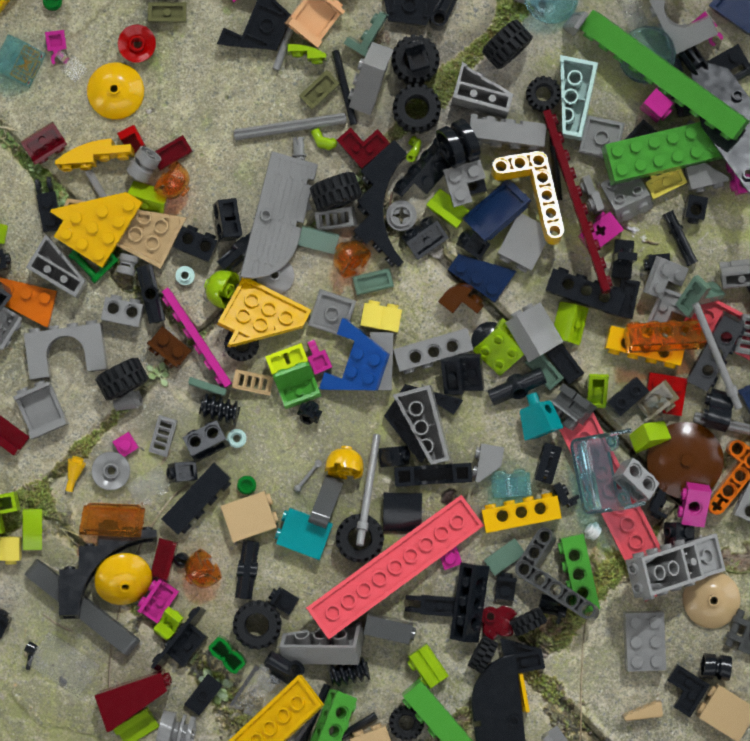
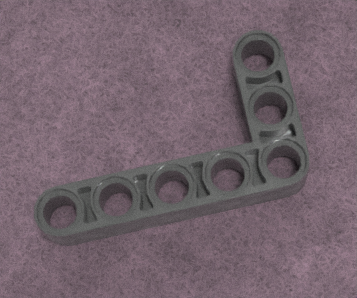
[515,528,599,621]

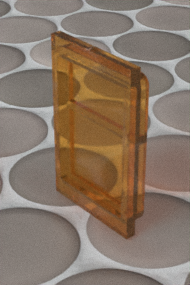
[79,503,145,537]

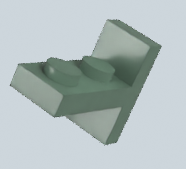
[344,11,389,56]
[675,275,725,317]

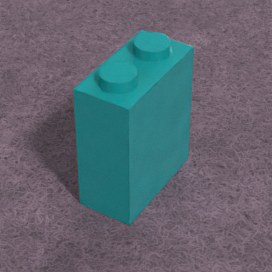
[274,507,333,560]

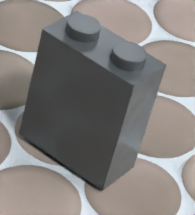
[363,612,416,644]

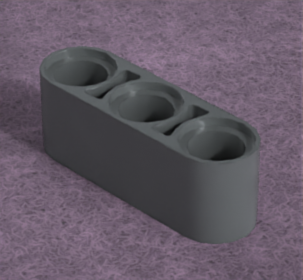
[308,474,344,529]

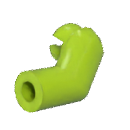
[311,128,337,150]
[406,136,422,162]

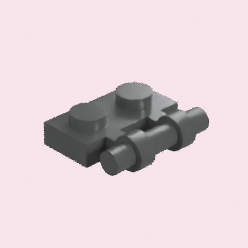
[725,609,750,654]

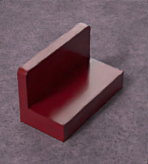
[0,415,30,456]
[151,538,179,581]

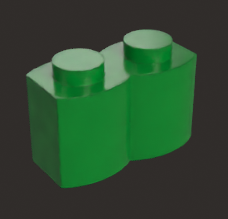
[208,635,247,674]

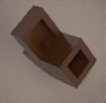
[438,283,484,314]

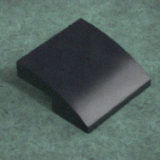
[440,354,485,395]
[383,493,422,531]

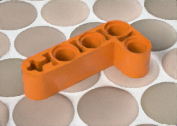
[708,440,750,515]

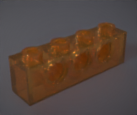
[624,319,706,353]

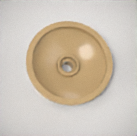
[683,572,741,628]

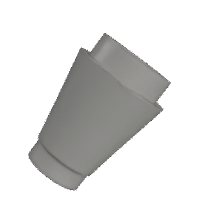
[113,390,143,411]

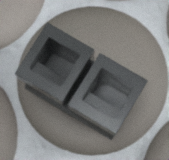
[551,383,597,431]

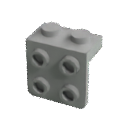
[601,179,653,223]

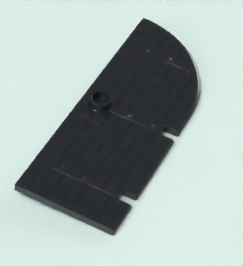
[471,654,526,741]

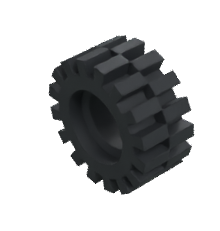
[526,76,561,112]
[224,331,259,361]
[509,607,547,636]
[468,636,498,673]
[389,705,424,741]

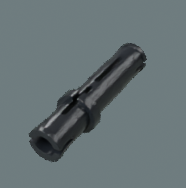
[662,210,698,267]

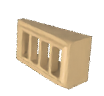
[232,369,273,396]
[622,700,663,721]

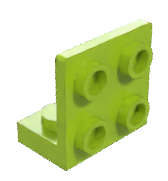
[473,318,524,376]

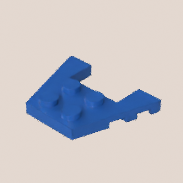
[319,318,390,391]

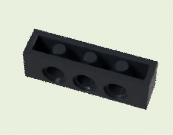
[545,267,626,318]
[687,311,746,392]
[450,562,490,643]

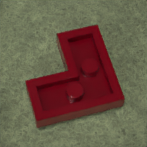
[336,127,390,169]

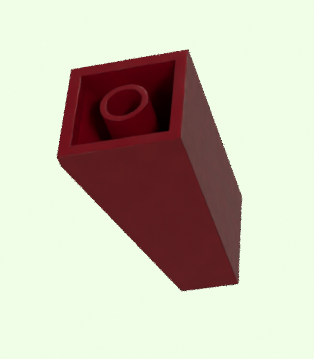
[94,669,172,732]

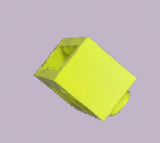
[265,343,309,375]

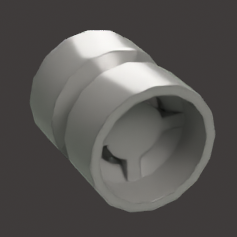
[126,146,161,183]

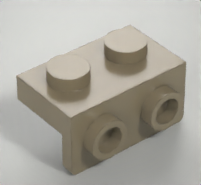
[637,380,679,423]

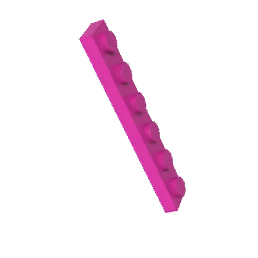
[161,287,233,388]

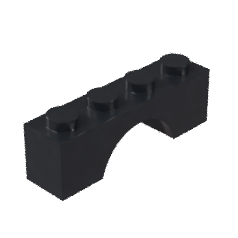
[394,463,473,487]

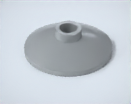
[256,262,294,294]
[92,452,130,490]

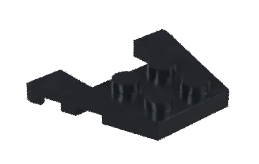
[217,0,291,51]
[384,0,439,27]
[384,384,463,463]

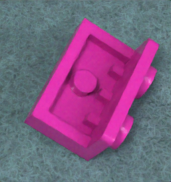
[137,578,179,624]

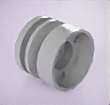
[156,710,197,741]

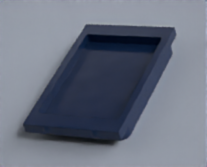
[709,0,750,36]
[462,179,532,242]

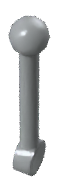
[294,460,322,492]

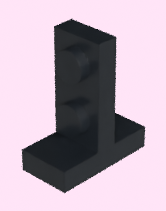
[611,239,638,279]

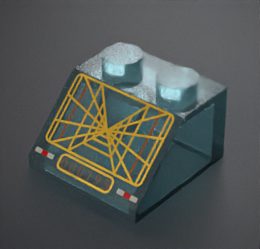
[0,34,46,88]

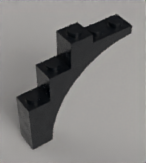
[353,140,407,268]
[59,520,157,619]

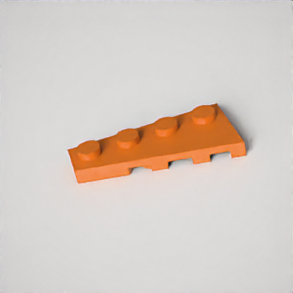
[0,277,58,327]

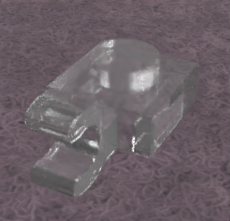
[55,50,88,83]

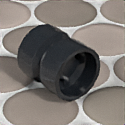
[701,653,732,681]

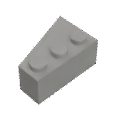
[348,42,394,115]
[451,62,513,119]
[26,235,88,298]

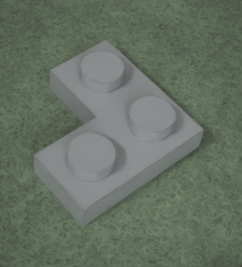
[443,160,486,208]
[579,175,605,215]
[643,256,689,299]
[647,288,691,330]

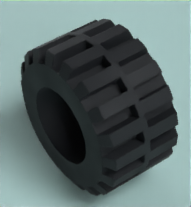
[482,19,533,69]
[391,34,440,85]
[393,83,441,134]
[310,172,363,211]
[95,358,149,400]
[336,514,384,563]
[233,600,282,650]

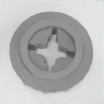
[386,200,417,231]

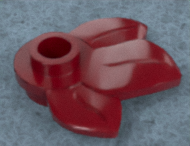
[482,605,517,640]

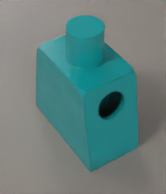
[520,392,563,441]

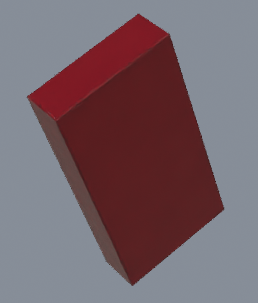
[155,135,193,171]

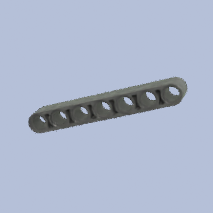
[25,559,140,656]

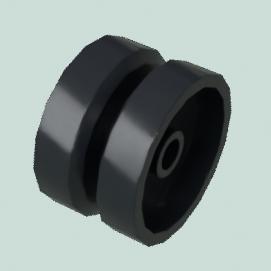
[436,118,481,168]

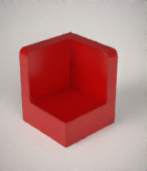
[117,125,146,153]

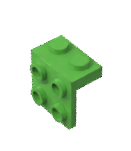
[273,362,321,409]

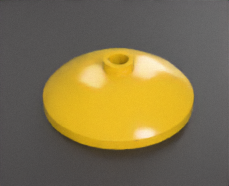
[87,62,144,120]
[94,553,152,605]

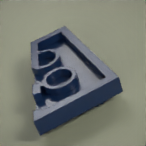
[448,254,517,303]

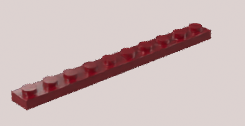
[543,109,613,295]

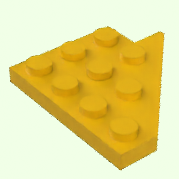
[50,192,143,268]
[217,278,312,348]

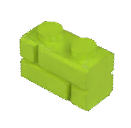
[407,643,449,689]

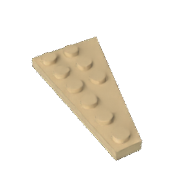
[64,198,188,269]

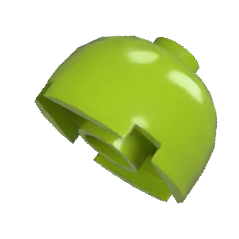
[204,270,240,309]

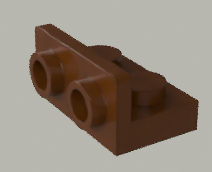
[147,326,192,368]

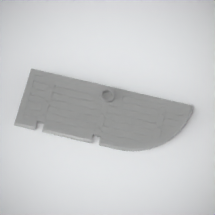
[240,151,318,279]

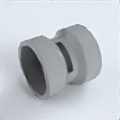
[116,253,139,276]

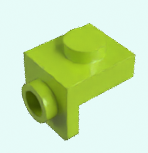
[153,607,184,641]

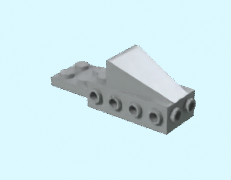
[625,533,726,601]

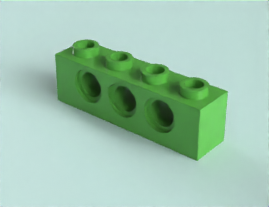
[557,533,600,613]
[310,689,357,741]

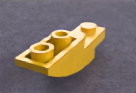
[55,138,134,172]

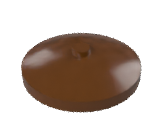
[646,422,724,498]

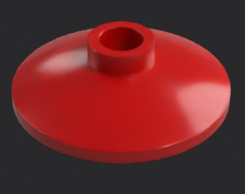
[118,24,156,63]

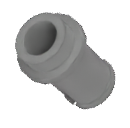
[292,137,307,160]

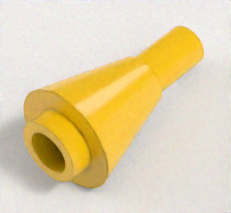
[65,456,86,492]

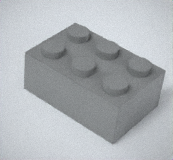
[623,610,666,672]

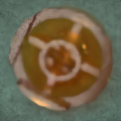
[154,161,190,200]
[333,240,371,278]
[185,549,222,588]

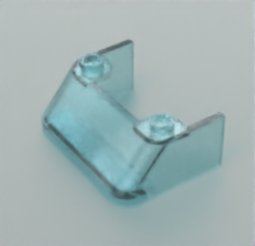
[570,428,646,514]

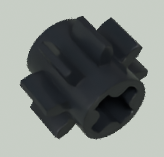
[297,401,322,425]

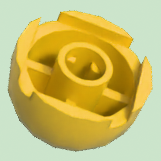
[325,446,364,479]

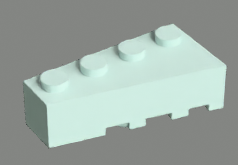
[560,55,598,141]

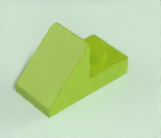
[587,374,609,408]

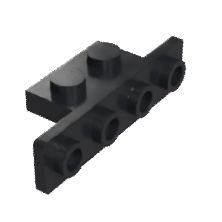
[393,138,451,197]
[151,606,209,671]

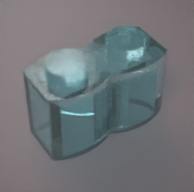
[490,469,532,499]

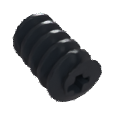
[199,393,241,425]
[329,657,371,687]

